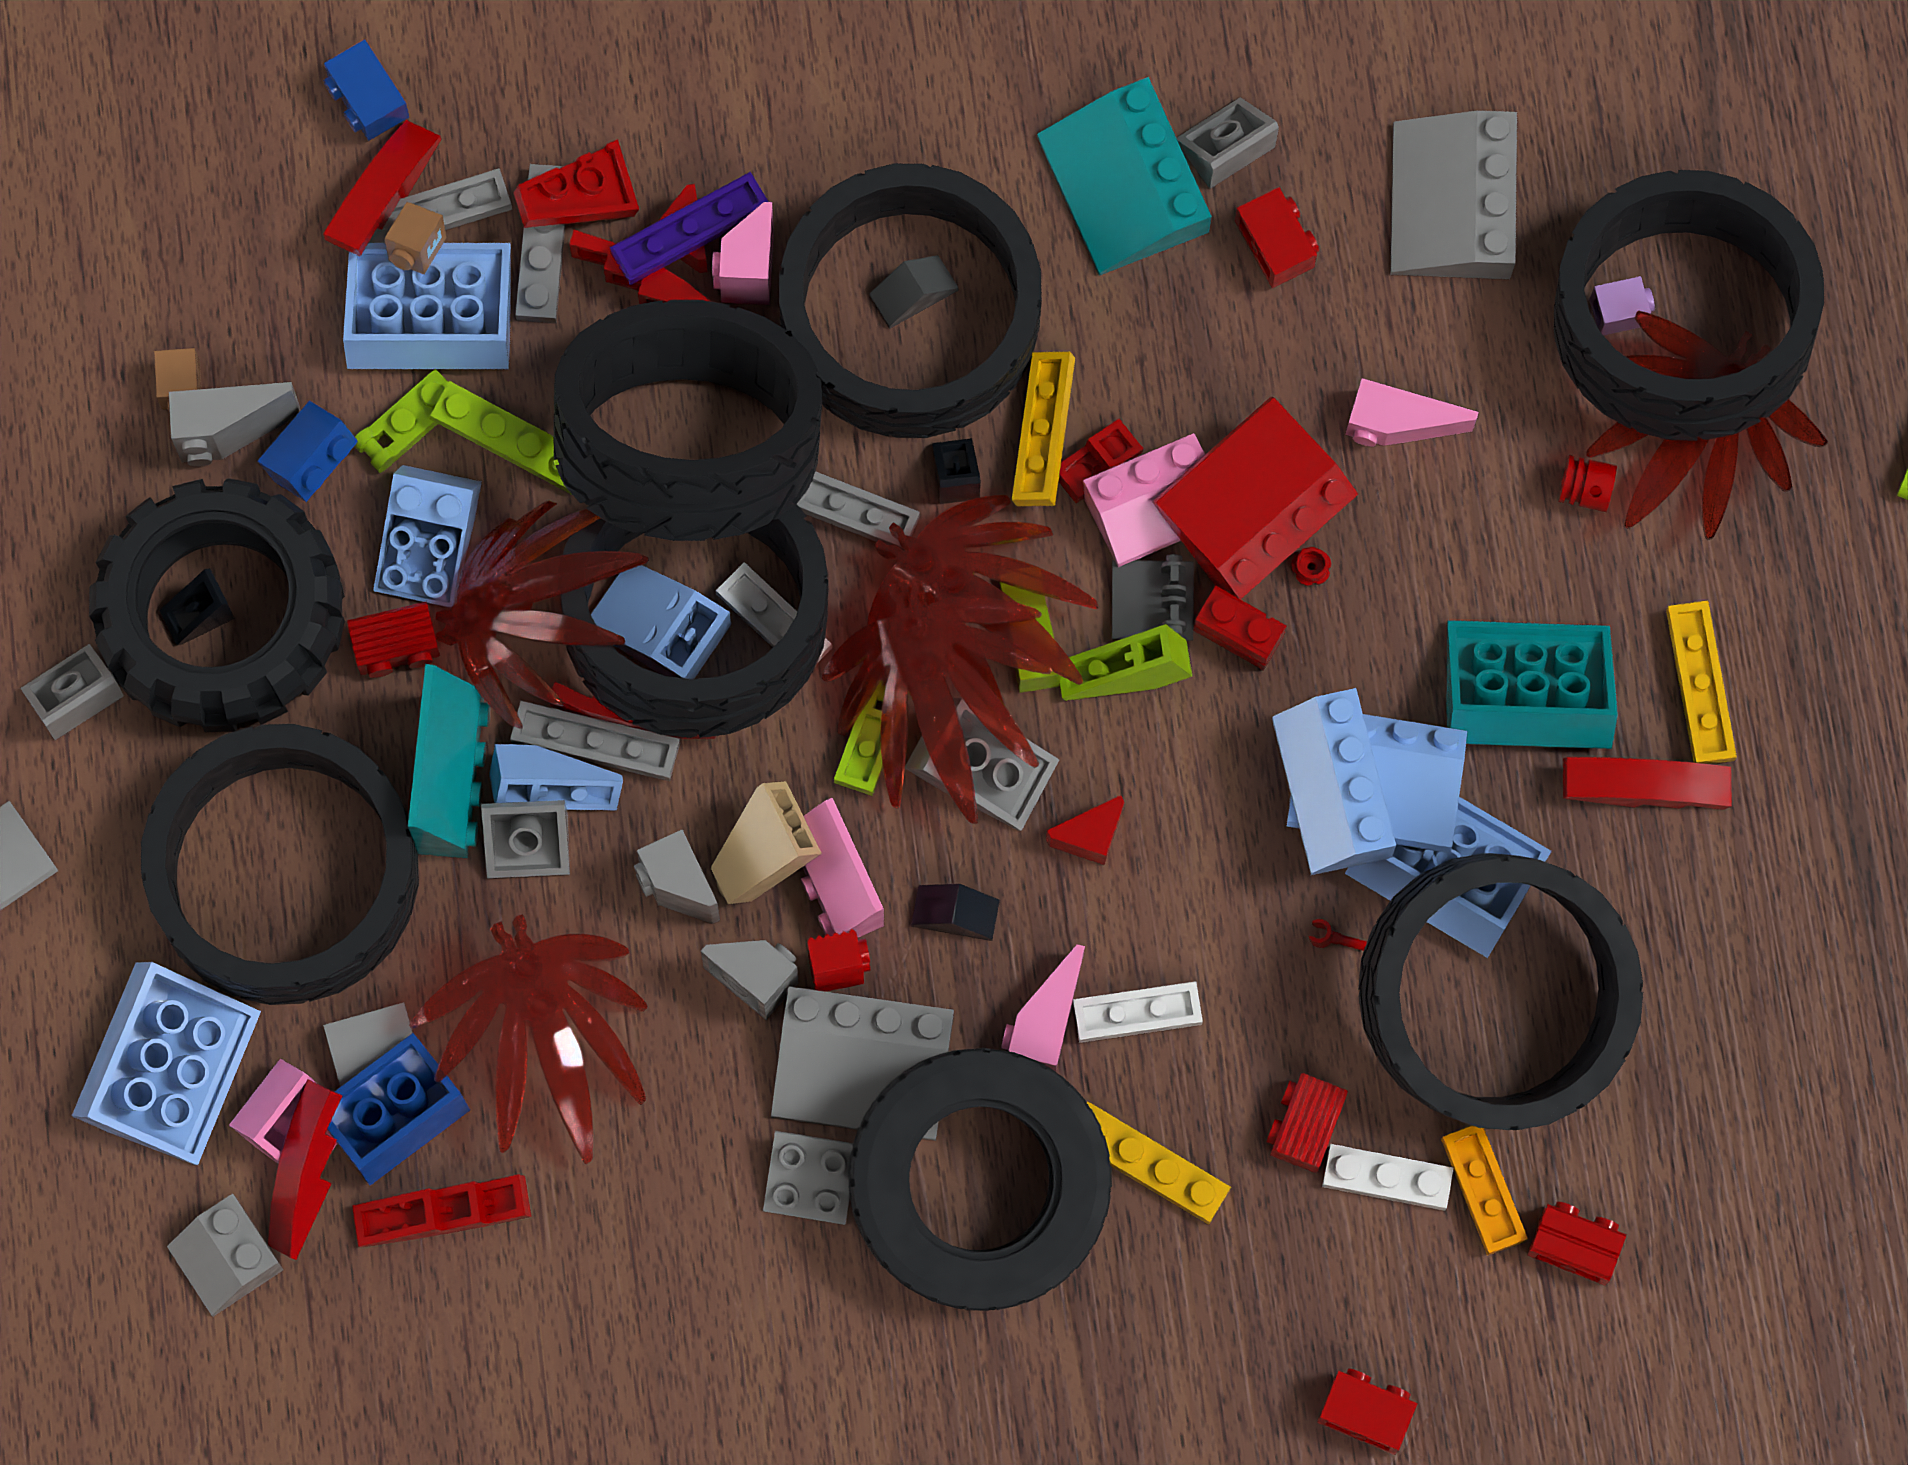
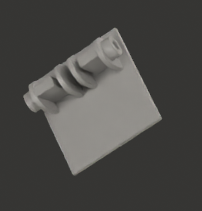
[763,1131,853,1225]

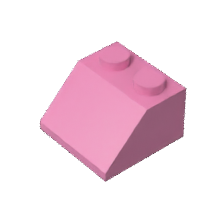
[712,202,774,305]
[229,1059,338,1163]

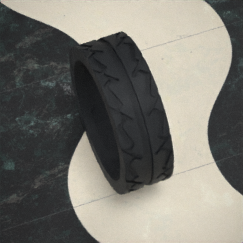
[779,163,1042,438]
[1554,170,1824,441]
[553,300,822,541]
[559,504,828,738]
[141,724,419,1005]
[1358,853,1644,1130]

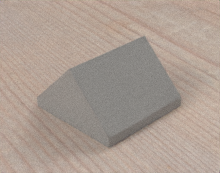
[1176,97,1279,189]
[20,644,124,740]
[481,800,570,878]

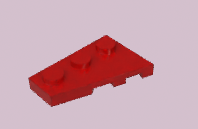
[513,139,639,228]

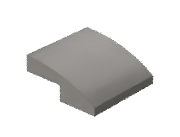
[0,801,58,910]
[323,1002,413,1087]

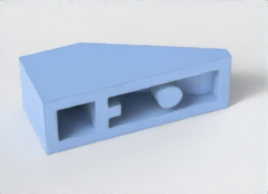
[489,744,623,810]

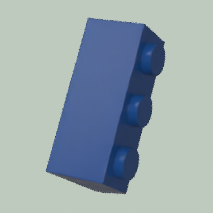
[327,1033,470,1186]

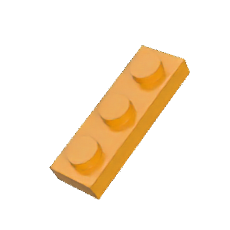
[1441,1125,1528,1256]

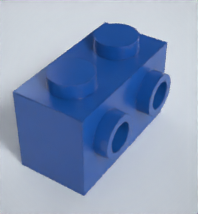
[323,40,409,141]
[257,400,358,502]

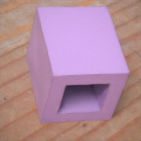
[1589,276,1655,335]

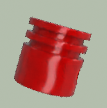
[1558,455,1617,512]

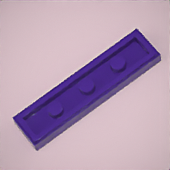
[610,172,768,285]

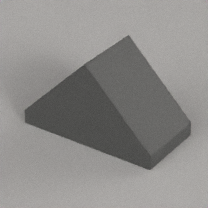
[869,255,959,329]

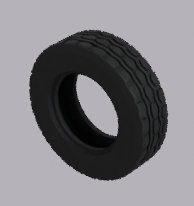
[848,1048,1112,1311]

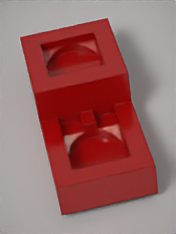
[1058,419,1144,504]

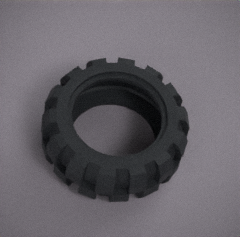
[89,478,345,732]

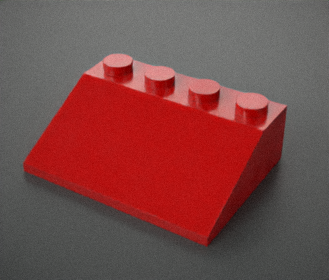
[1152,397,1358,599]

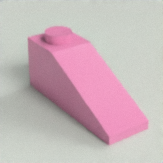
[1345,378,1479,447]
[1001,945,1085,1072]

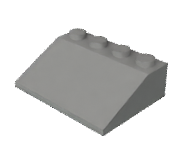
[1390,110,1517,279]
[771,987,954,1141]

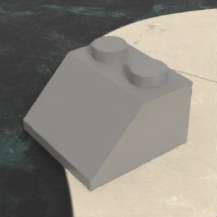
[634,830,720,924]
[701,940,798,1020]
[167,1193,284,1317]

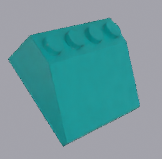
[1037,77,1212,276]
[1446,620,1618,749]
[408,664,490,858]

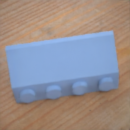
[1272,688,1396,875]

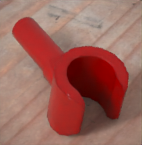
[1308,919,1367,951]

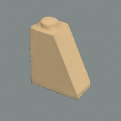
[711,781,822,904]

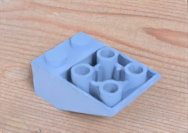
[373,465,482,608]
[591,559,731,679]

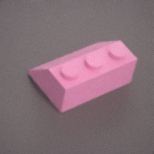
[1083,433,1205,567]
[801,798,884,937]

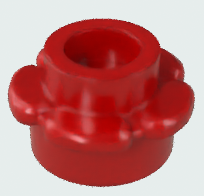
[1291,547,1332,586]

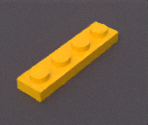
[1012,351,1075,506]
[1666,601,1737,764]
[1087,1101,1231,1225]

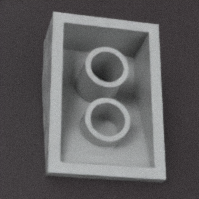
[169,382,300,466]
[905,697,1059,831]

